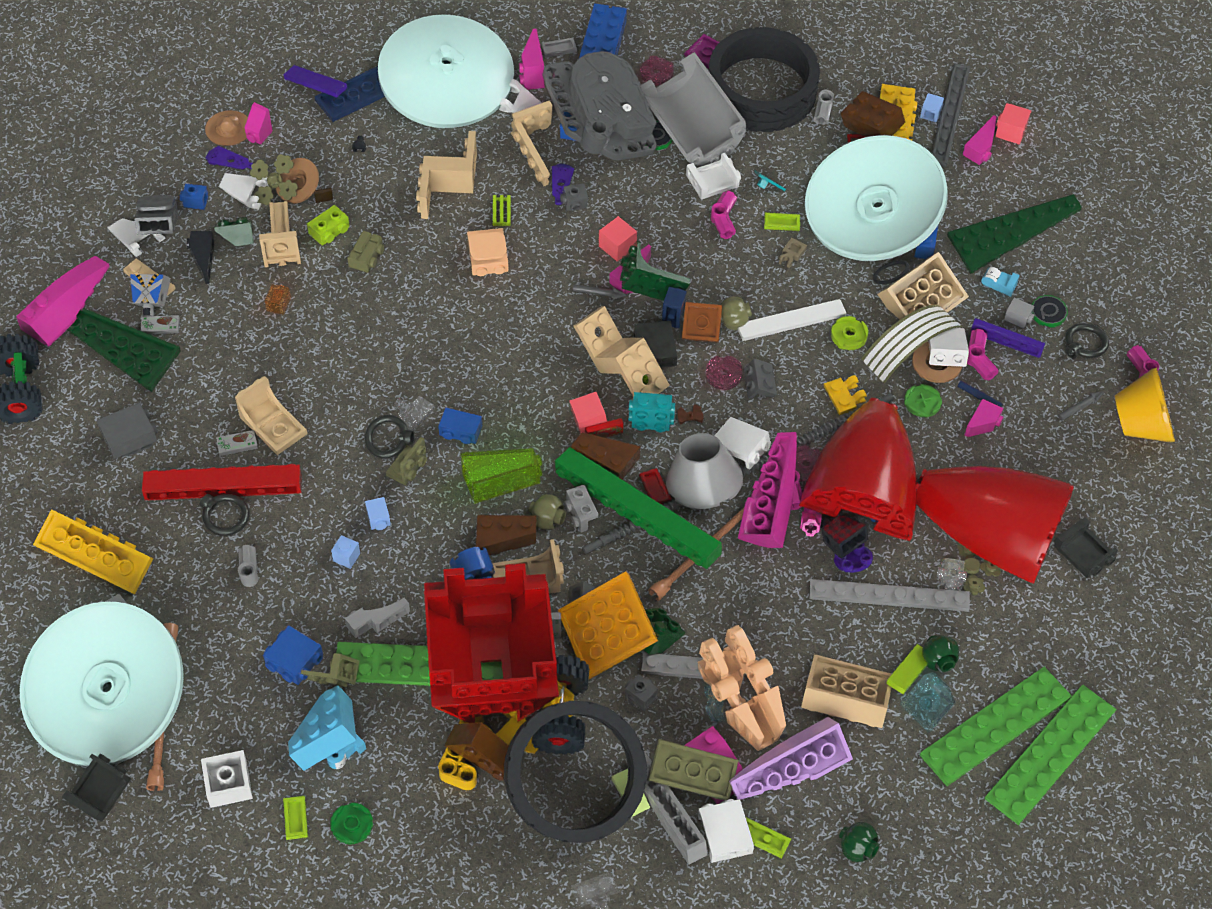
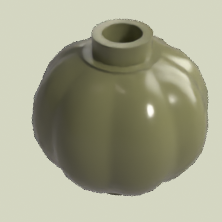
[721,296,752,330]
[529,494,566,530]

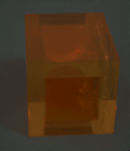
[265,284,291,315]

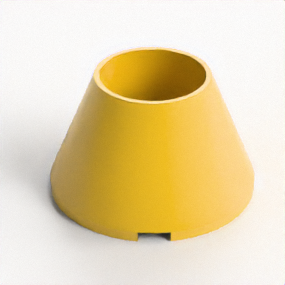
[1115,368,1175,442]

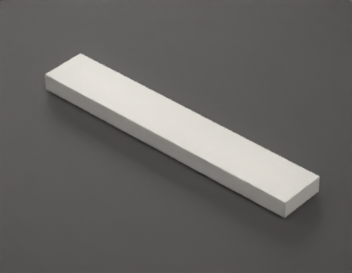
[738,299,846,341]

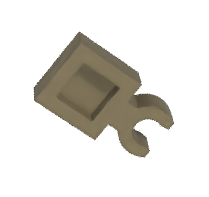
[779,238,807,268]

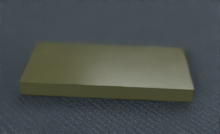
[647,739,739,801]

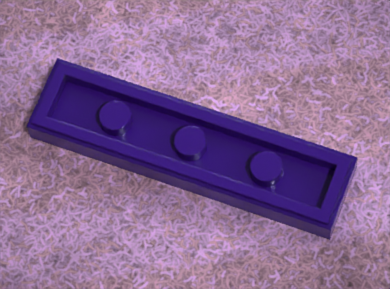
[283,65,347,97]
[971,318,1045,358]

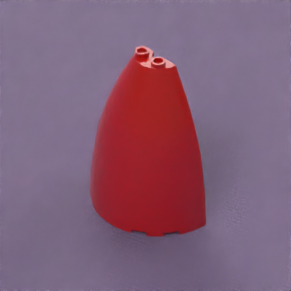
[799,398,917,541]
[916,466,1074,584]

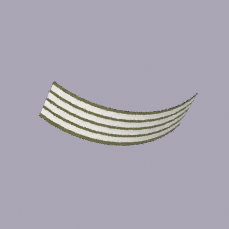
[861,305,962,384]

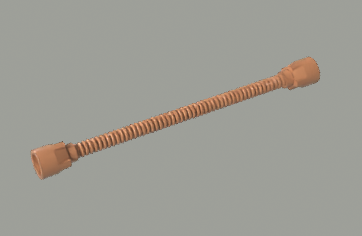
[648,508,744,601]
[146,623,178,791]

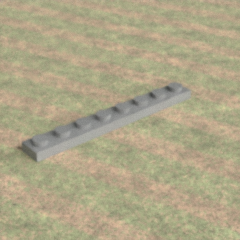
[809,579,970,612]

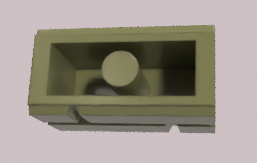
[348,231,384,273]

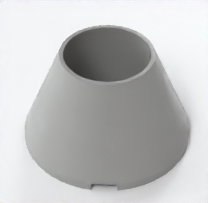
[666,433,743,509]

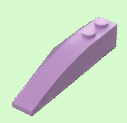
[729,717,853,800]

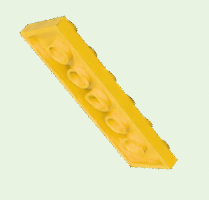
[880,84,918,141]
[33,509,153,594]

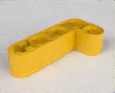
[438,714,484,790]

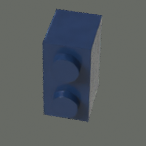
[662,287,687,329]

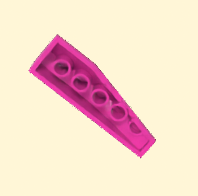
[16,256,110,347]
[738,432,797,548]

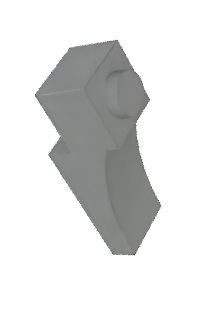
[345,598,410,638]

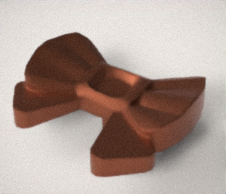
[677,404,703,425]

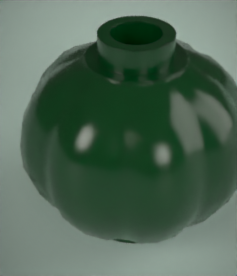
[922,635,959,672]
[839,822,880,862]

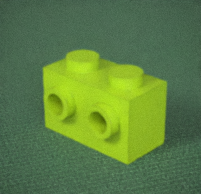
[307,205,350,246]

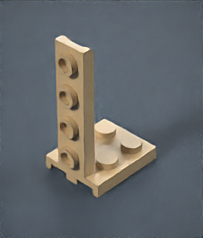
[511,100,553,186]
[259,201,301,267]

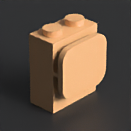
[467,228,508,276]

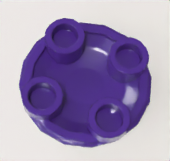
[834,543,873,573]

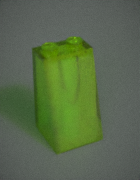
[460,448,542,504]

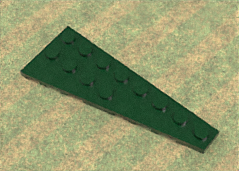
[947,194,1082,274]
[67,308,181,392]

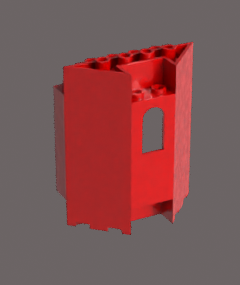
[424,563,559,723]

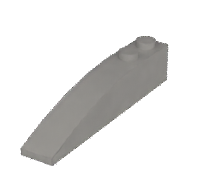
[625,751,707,865]

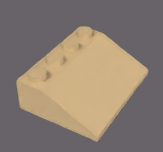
[878,252,969,319]
[801,654,892,728]

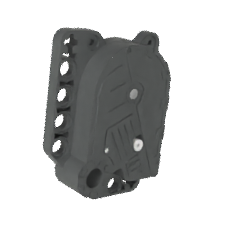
[542,51,657,161]

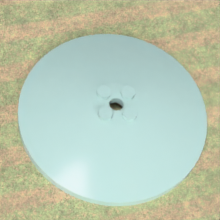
[378,15,514,128]
[805,135,948,261]
[20,602,183,767]

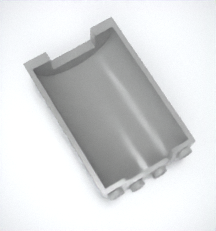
[640,52,746,166]

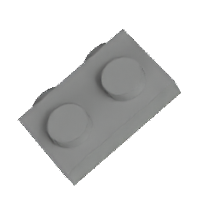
[564,485,598,532]

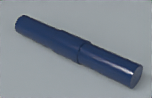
[957,381,1003,407]

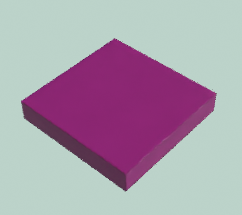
[684,34,719,69]

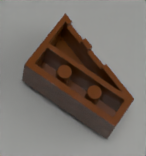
[571,432,641,480]
[476,515,537,555]
[444,722,523,781]

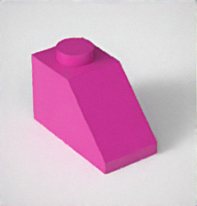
[245,102,273,145]
[965,399,1004,437]

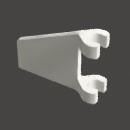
[499,79,541,113]
[219,173,269,210]
[107,218,166,257]

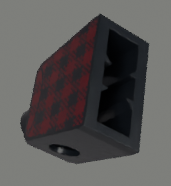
[820,515,869,559]

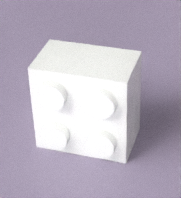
[201,750,253,808]

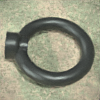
[1065,323,1109,359]
[365,415,415,459]
[199,493,250,536]

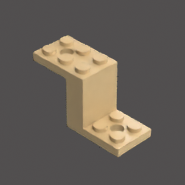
[416,131,477,219]
[574,306,670,397]

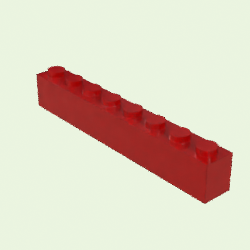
[142,464,302,500]

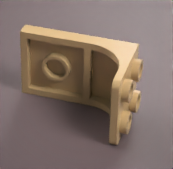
[235,376,307,455]
[492,539,564,594]

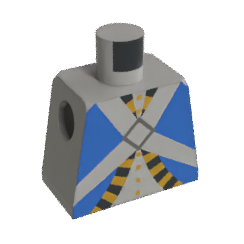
[130,274,171,316]

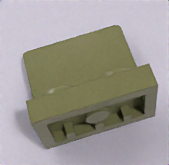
[386,437,427,485]
[301,653,360,687]

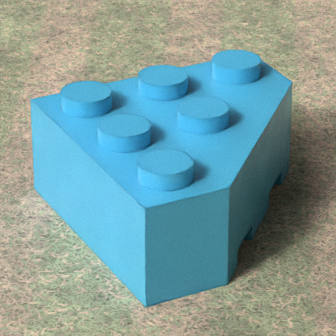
[288,685,356,771]

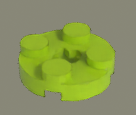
[831,316,868,350]

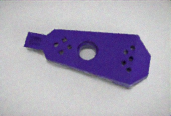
[206,146,253,170]
[552,164,574,205]

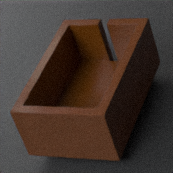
[841,91,905,137]

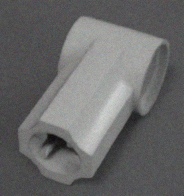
[814,90,834,125]
[238,545,259,587]

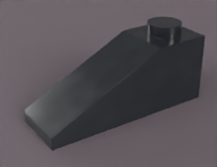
[187,231,215,284]

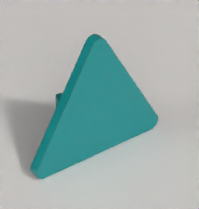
[754,170,786,191]

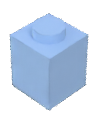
[920,93,944,122]
[365,497,390,530]
[331,535,360,569]

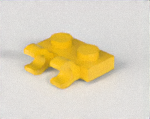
[824,375,867,415]

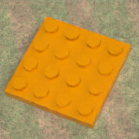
[558,571,658,679]

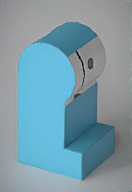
[981,267,1020,297]
[327,734,366,769]

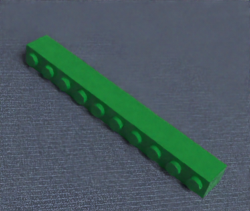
[555,447,722,569]

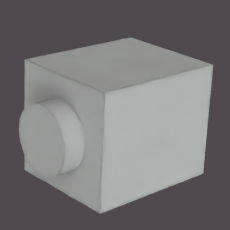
[1004,297,1035,328]

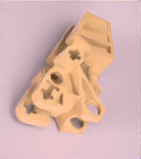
[698,625,786,751]

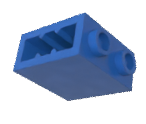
[263,626,323,685]

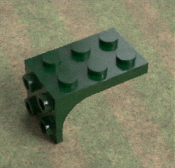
[620,241,690,301]

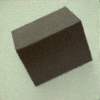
[314,188,333,203]

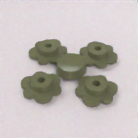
[250,154,298,206]
[939,543,1001,595]

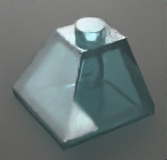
[900,673,955,733]

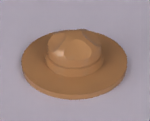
[205,110,248,146]
[276,158,319,204]
[912,341,962,383]

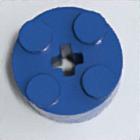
[449,547,495,580]

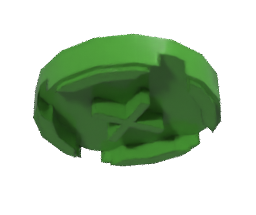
[904,384,942,417]

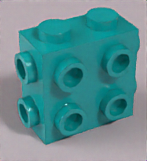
[628,392,675,432]

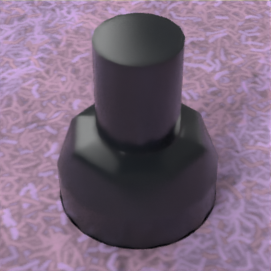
[352,136,366,152]

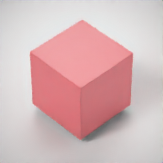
[995,103,1031,144]
[599,216,637,262]
[570,392,607,434]

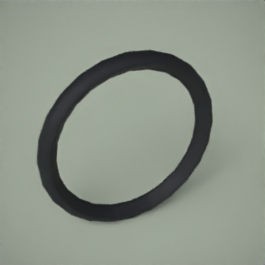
[873,260,909,284]

